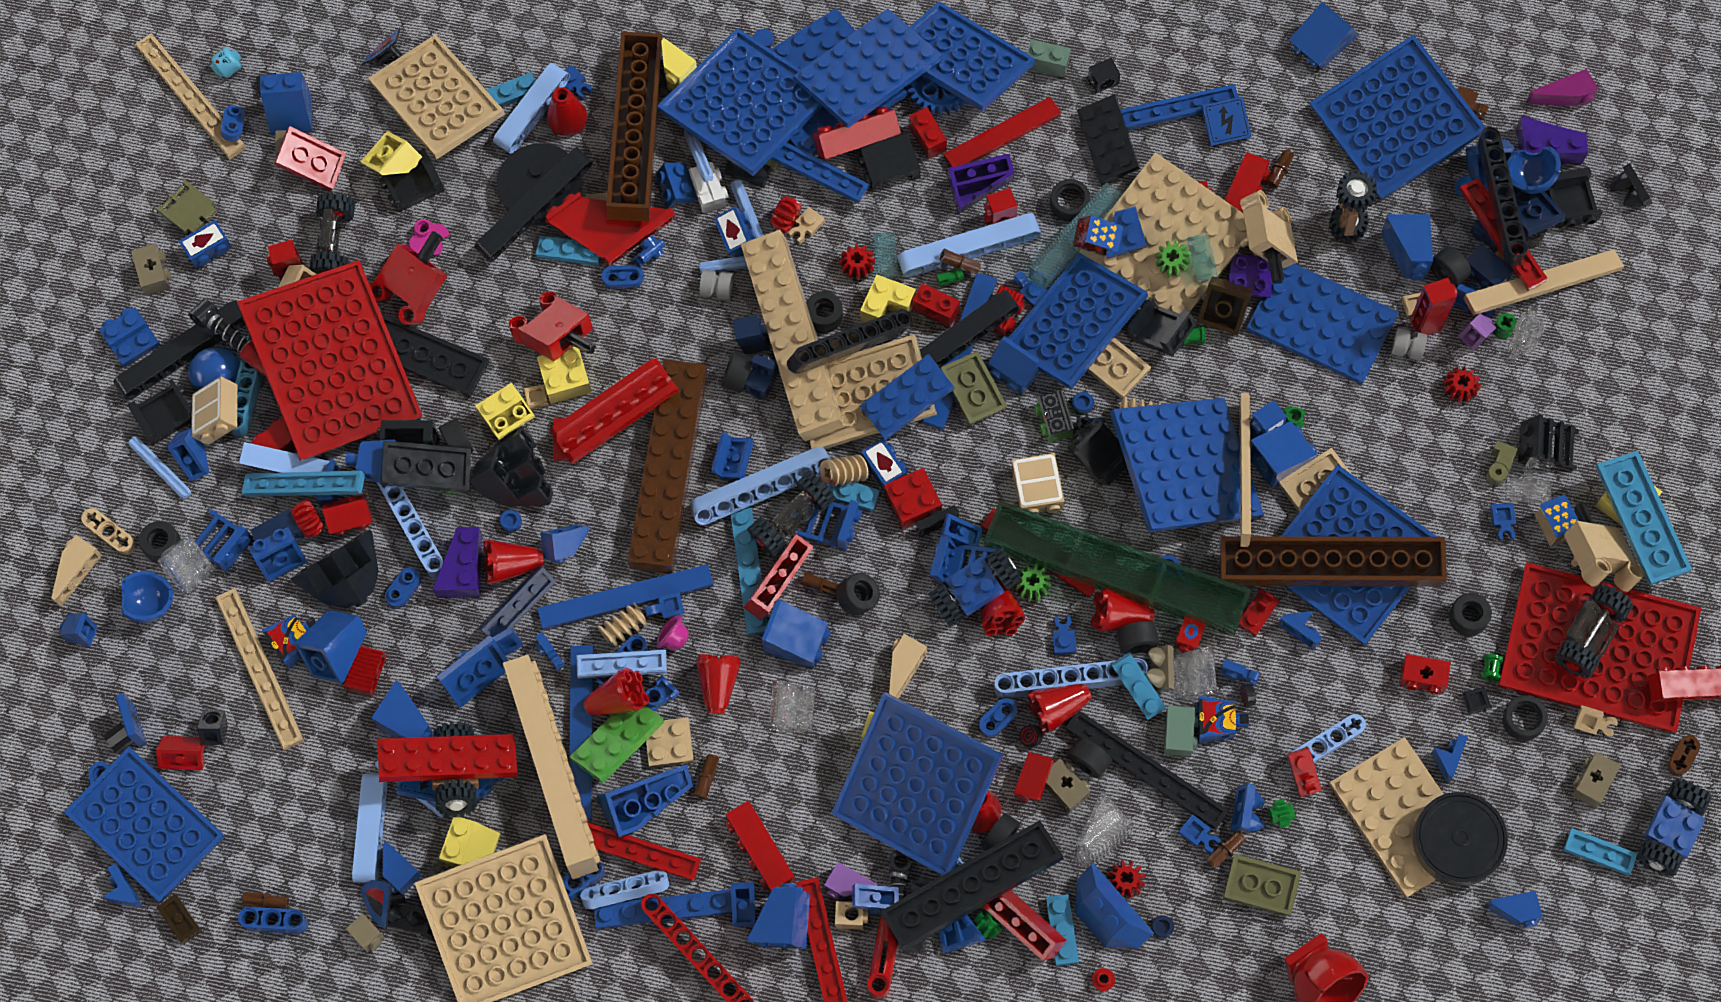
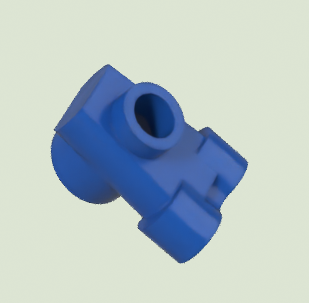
[632,235,666,267]
[646,675,680,711]

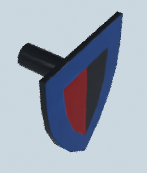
[363,27,403,65]
[360,879,405,929]

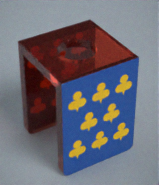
[1073,215,1123,256]

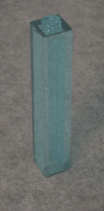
[1028,183,1123,289]

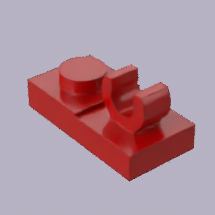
[1237,588,1280,637]
[1286,747,1322,798]

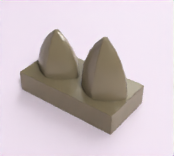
[1146,645,1174,693]

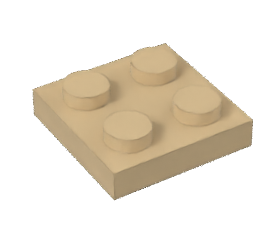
[646,717,694,768]

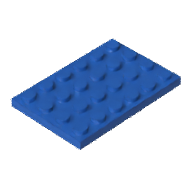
[910,1,1035,112]
[793,8,942,128]
[1008,253,1148,390]
[1246,264,1399,385]
[64,746,226,903]

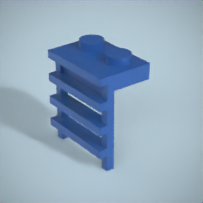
[796,500,862,552]
[184,509,253,573]
[930,535,997,586]

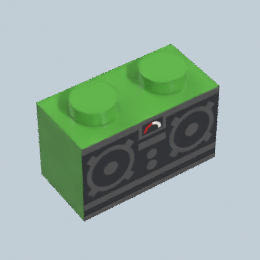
[1034,390,1074,443]

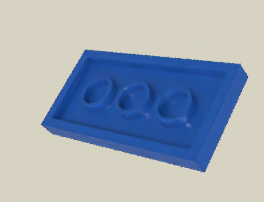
[859,354,955,440]

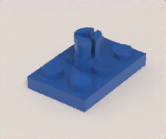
[436,635,508,708]

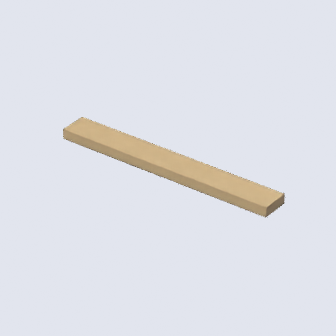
[135,33,246,160]
[1464,249,1624,315]
[1239,393,1251,547]
[215,588,304,751]

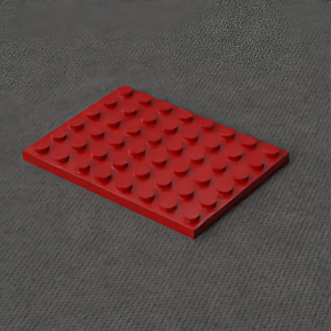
[237,260,423,462]
[1498,562,1702,734]

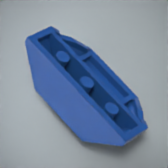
[1075,863,1154,948]

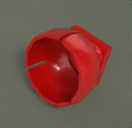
[1284,933,1369,1002]

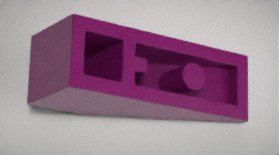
[1527,69,1598,106]

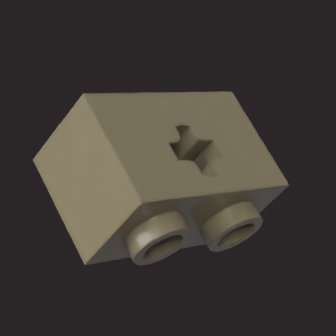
[131,244,172,296]
[1571,752,1621,808]
[1045,758,1090,814]

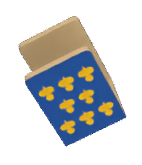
[1534,495,1579,547]

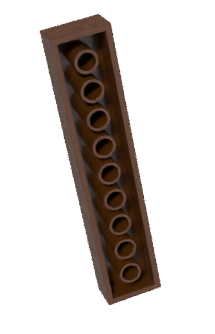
[606,31,662,222]
[628,359,708,574]
[1219,536,1447,587]

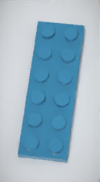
[1595,450,1693,586]

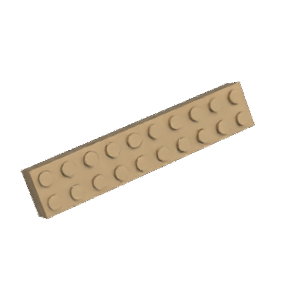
[741,230,845,441]
[503,654,601,880]

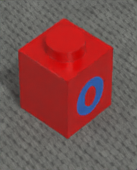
[1174,617,1206,655]

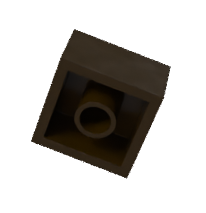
[1197,276,1253,336]

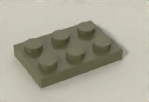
[940,351,1007,426]
[1223,854,1301,917]

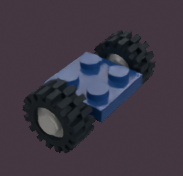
[929,547,1023,627]
[1636,779,1712,877]

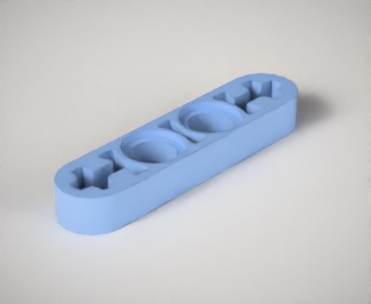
[1293,714,1366,763]
[580,870,669,909]

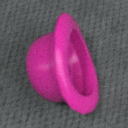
[656,615,689,651]

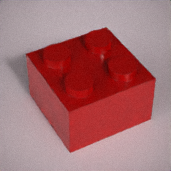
[884,468,942,531]

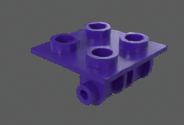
[1229,254,1272,298]

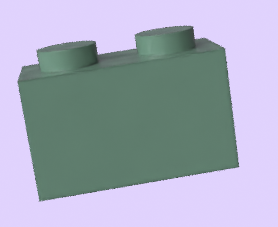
[1027,39,1071,78]
[1164,705,1198,757]

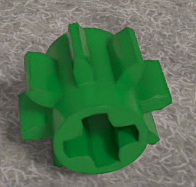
[1268,799,1295,828]
[974,910,1003,939]

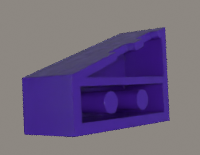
[1516,116,1588,164]
[947,154,1015,214]
[433,527,483,598]

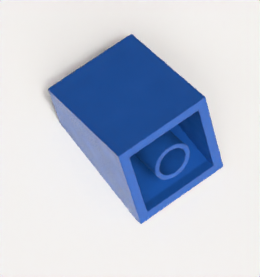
[1289,2,1359,69]
[260,72,312,135]
[1381,214,1433,281]
[1250,421,1317,489]
[762,599,831,669]
[294,610,367,684]
[371,681,434,738]
[748,883,810,949]

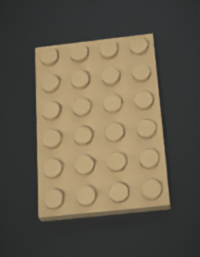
[368,34,505,159]
[810,334,937,449]
[1329,737,1443,899]

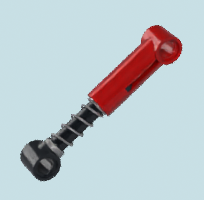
[188,298,266,378]
[867,850,912,999]

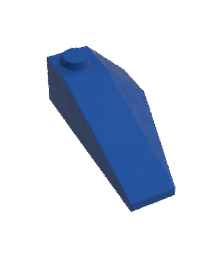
[597,765,693,837]

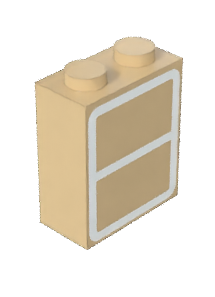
[192,376,237,445]
[1011,453,1065,517]

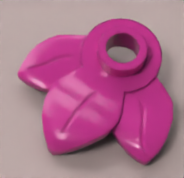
[410,219,450,256]

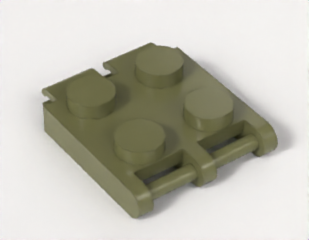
[156,180,218,235]

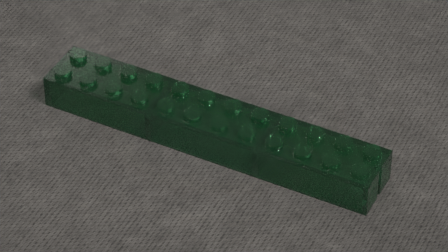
[984,501,1251,637]

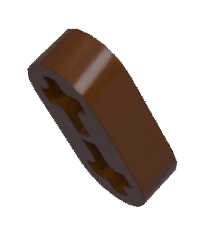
[1667,735,1700,777]

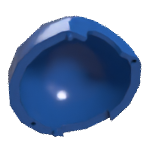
[1507,147,1561,194]
[188,347,241,390]
[122,571,174,624]

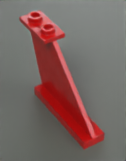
[545,192,675,267]

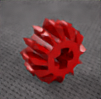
[770,196,801,233]
[839,243,875,280]
[1443,366,1481,404]
[291,500,325,538]
[1107,860,1146,899]

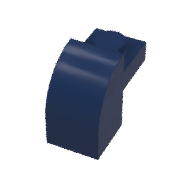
[745,354,779,401]

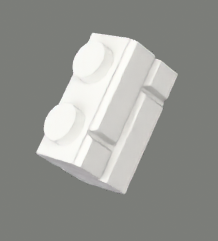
[689,162,728,213]

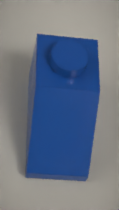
[167,427,209,481]
[540,524,589,563]
[59,613,98,647]
[383,841,422,895]
[1486,891,1543,928]

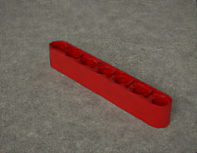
[641,894,755,1002]

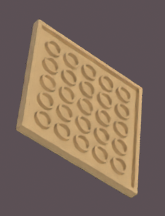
[1079,152,1248,314]
[415,834,593,1002]

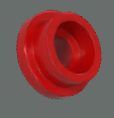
[1092,968,1115,992]

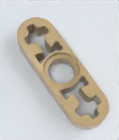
[81,508,136,555]

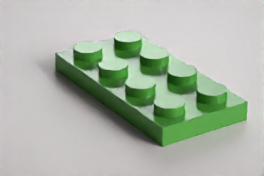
[569,705,664,784]

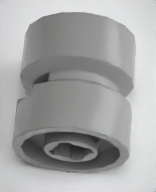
[699,270,734,300]
[1391,328,1427,361]

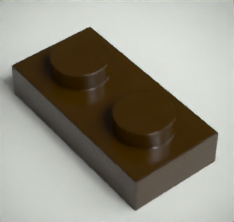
[156,894,202,945]

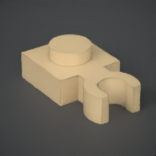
[789,207,825,245]
[1574,705,1618,736]

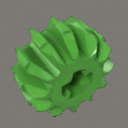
[1155,240,1191,277]
[1015,564,1051,602]

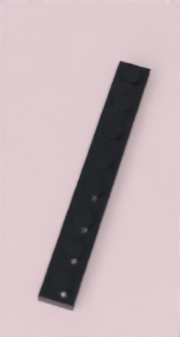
[1065,711,1229,830]

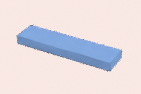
[239,442,329,473]
[577,650,667,679]

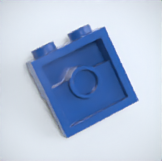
[99,307,161,368]
[248,527,307,582]

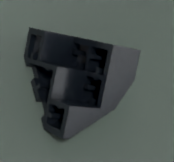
[469,426,554,506]
[290,529,379,609]

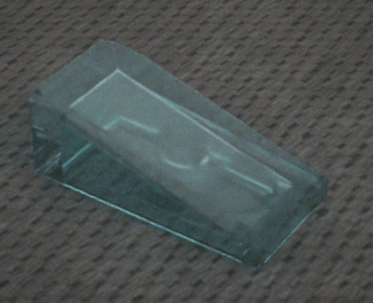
[874,233,898,278]
[1187,233,1218,282]

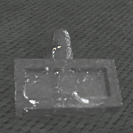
[1505,457,1551,504]

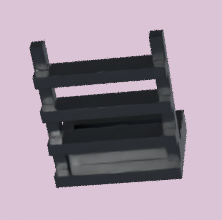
[1518,414,1579,471]

